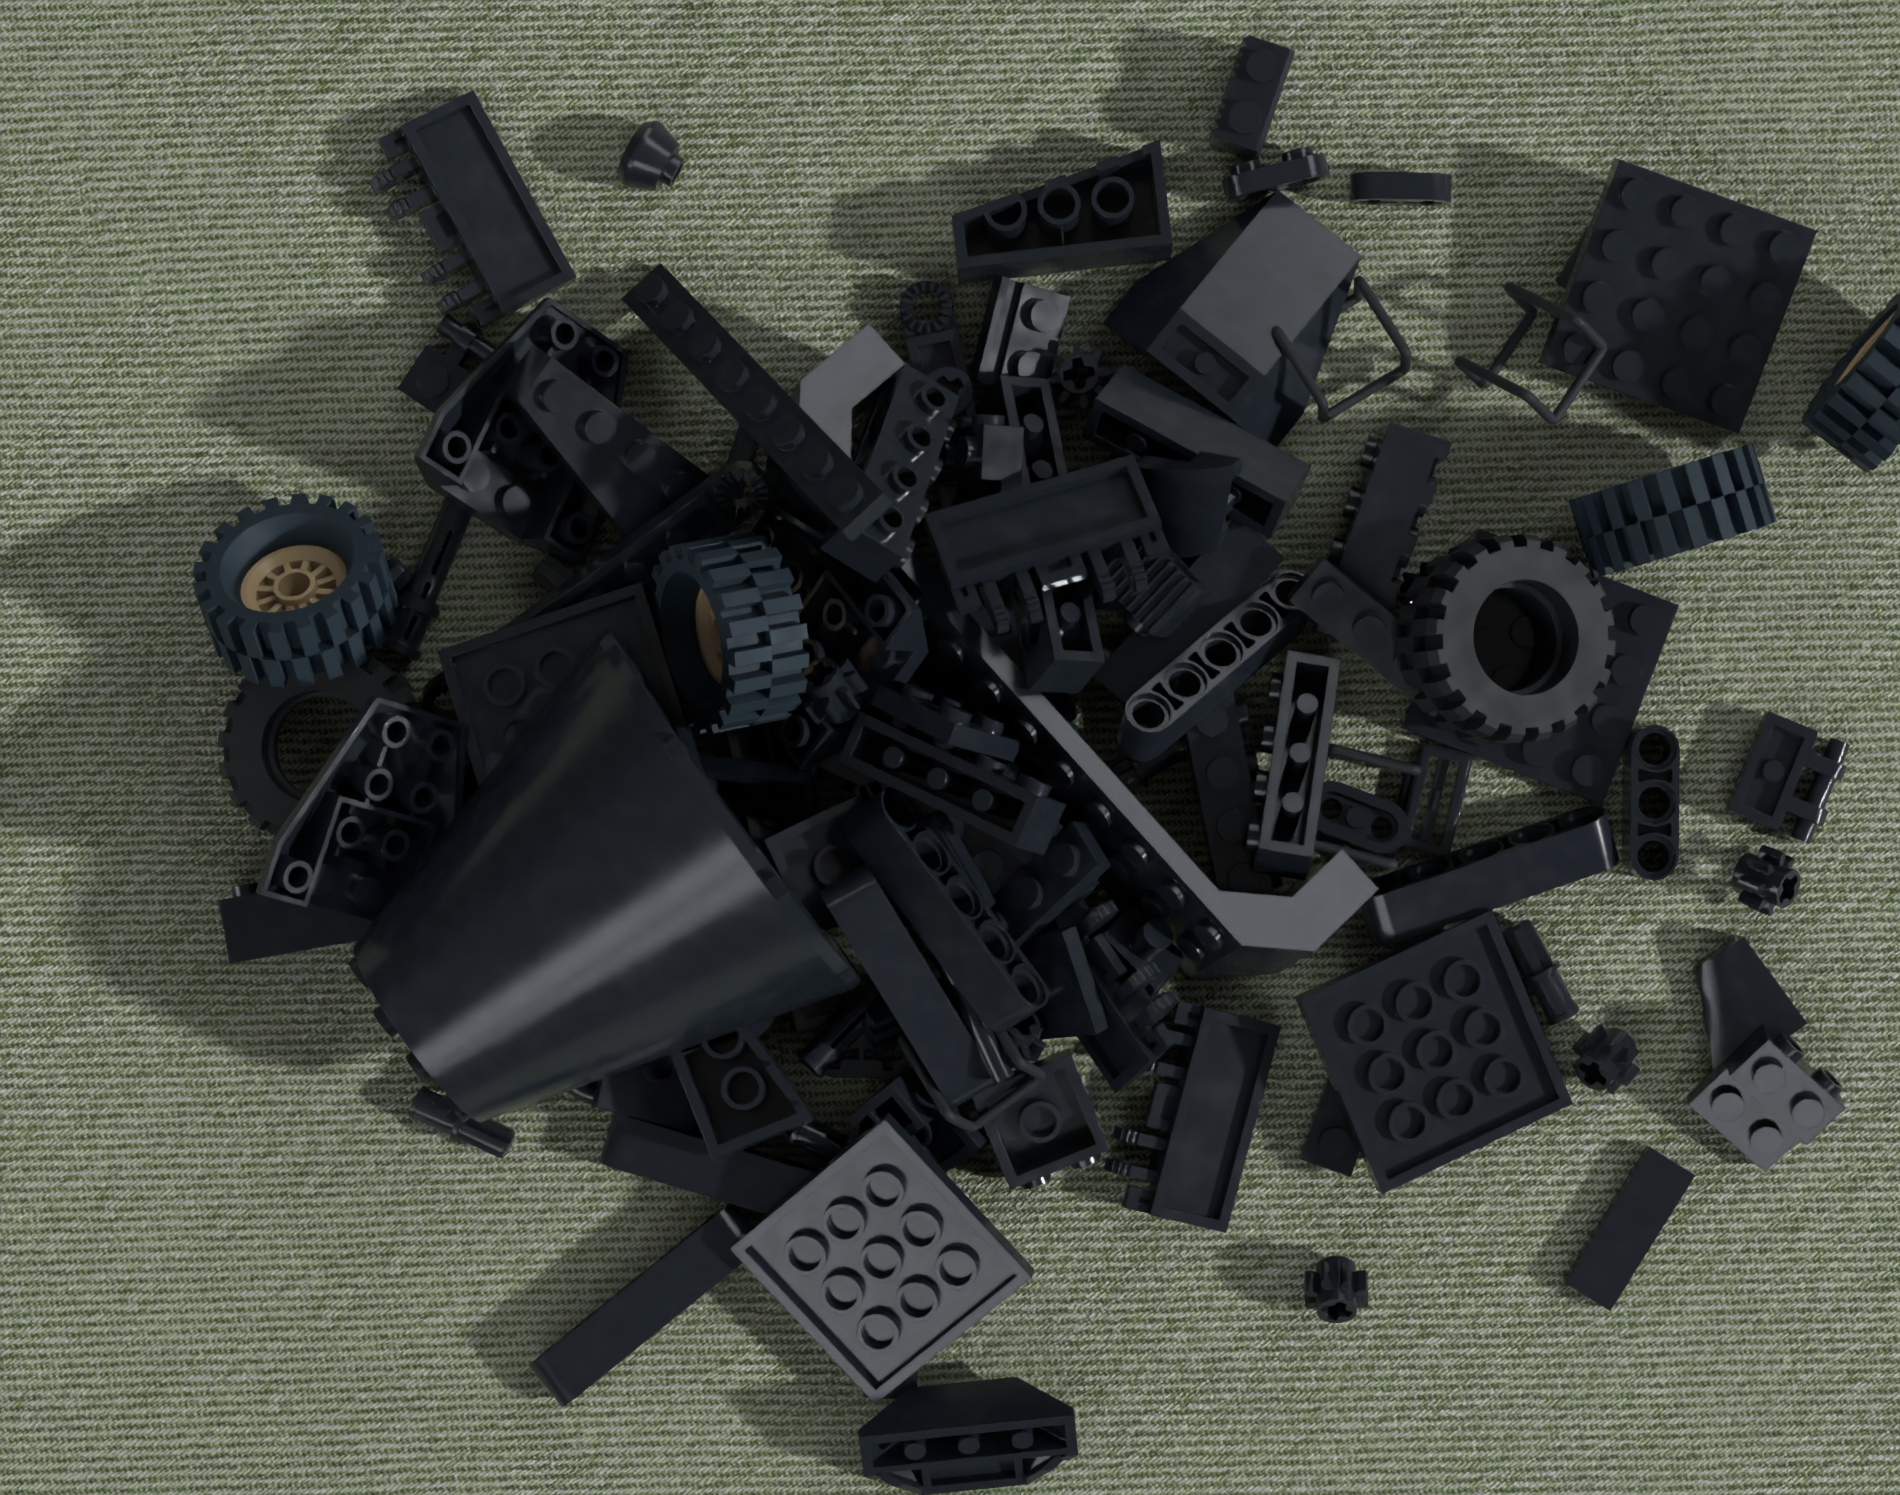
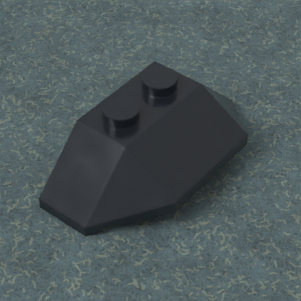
[858,1377,1078,1495]

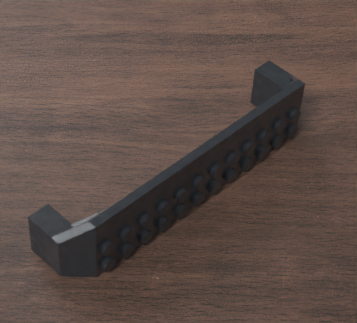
[763,324,1379,980]

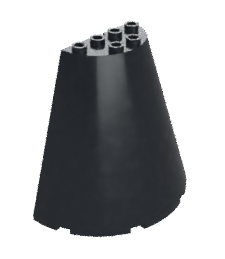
[348,627,865,1122]

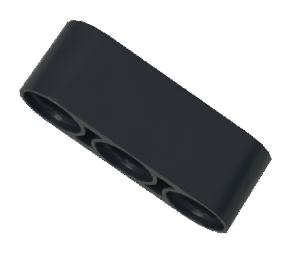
[1622,725,1680,881]

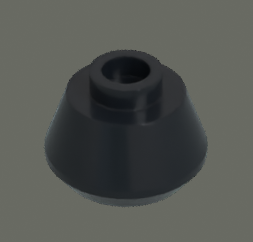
[617,120,685,191]

